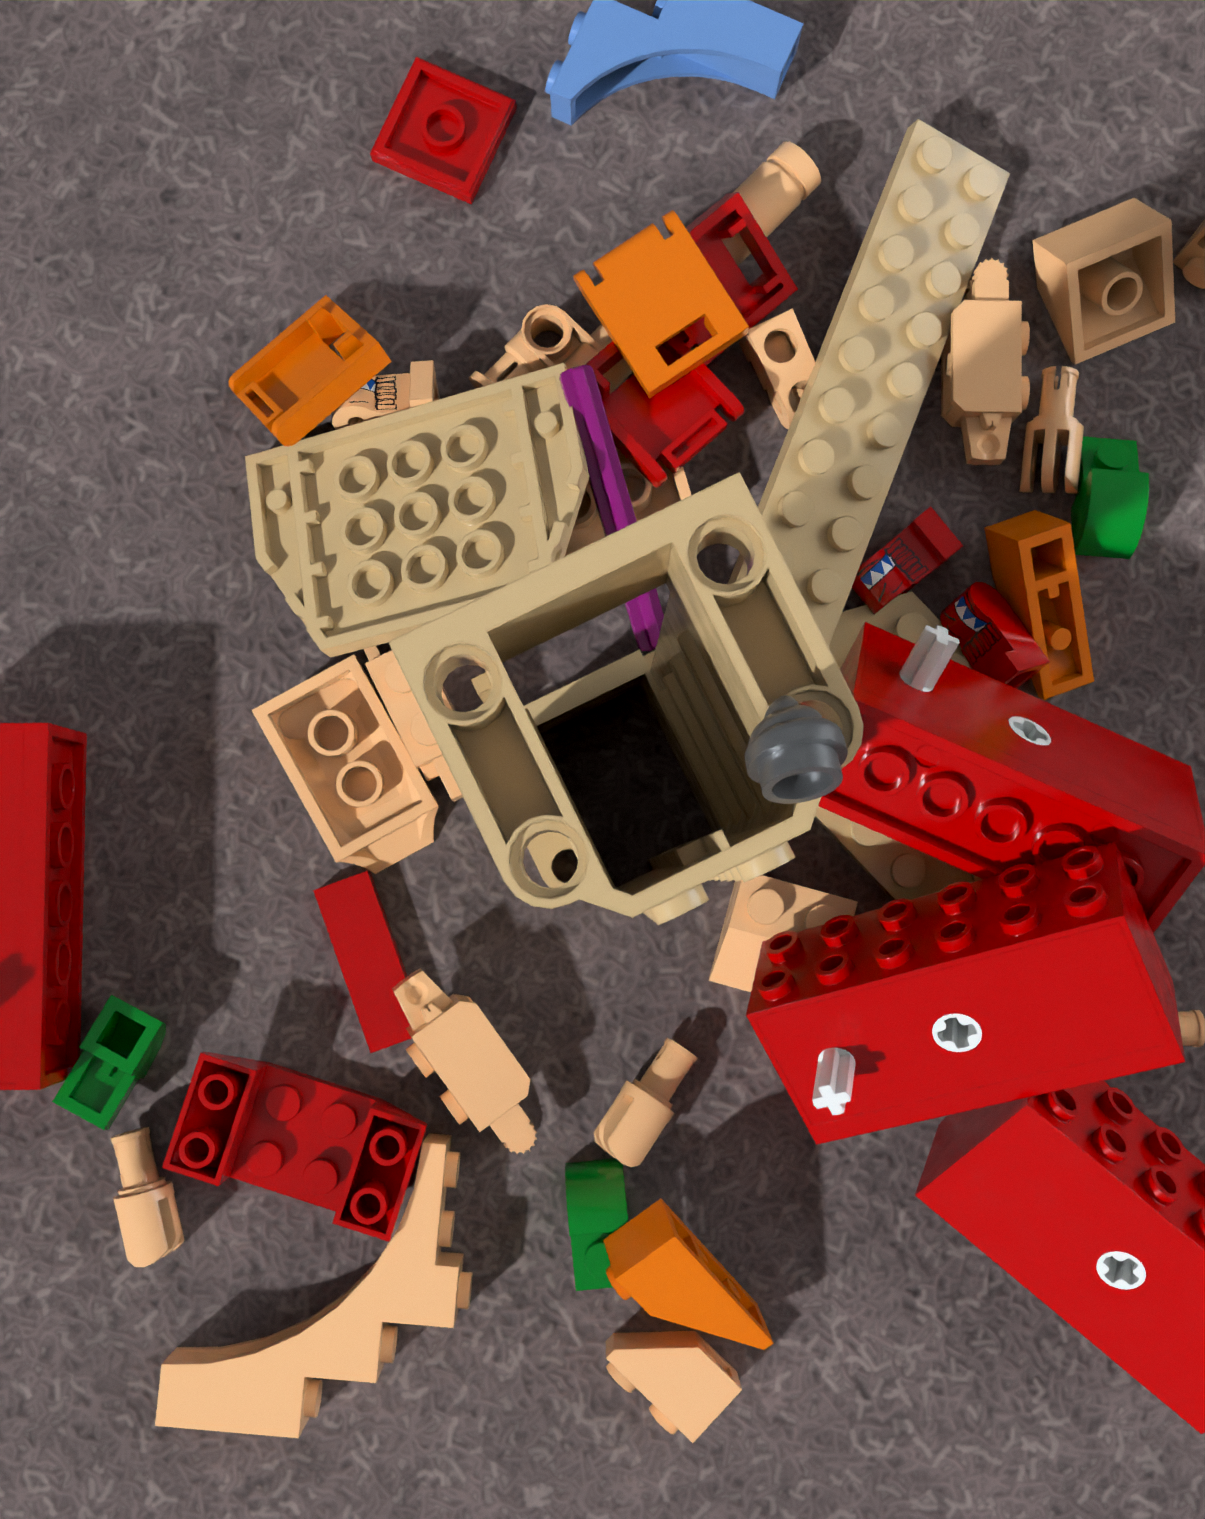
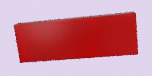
[313,871,411,1053]

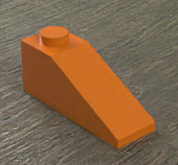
[984,510,1094,700]
[603,1198,773,1350]

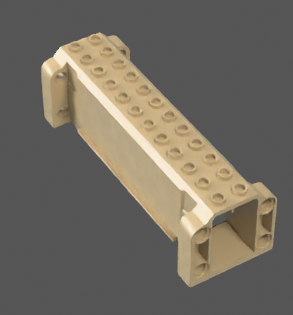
[388,472,864,925]

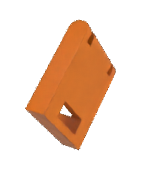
[573,210,749,398]
[228,295,392,447]

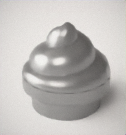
[744,695,848,804]

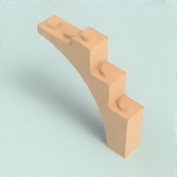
[155,1133,473,1438]

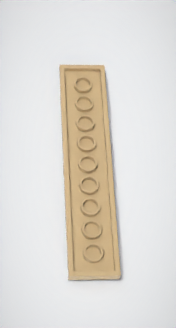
[728,119,1010,647]

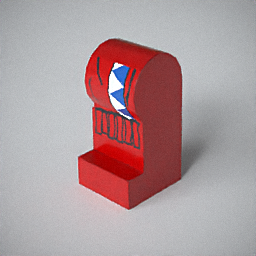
[852,506,963,615]
[940,582,1050,689]

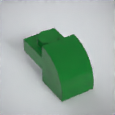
[1071,436,1149,559]
[52,995,166,1130]
[565,1158,628,1291]

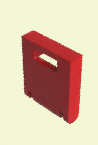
[677,192,798,365]
[585,335,744,488]

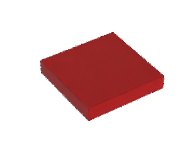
[370,57,517,205]

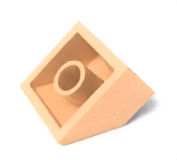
[1032,198,1175,365]
[709,875,858,992]

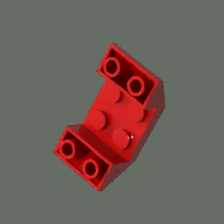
[162,1051,428,1242]

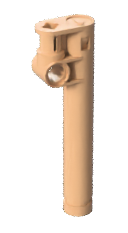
[469,142,821,394]

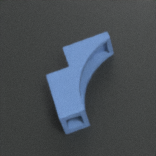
[545,0,803,126]

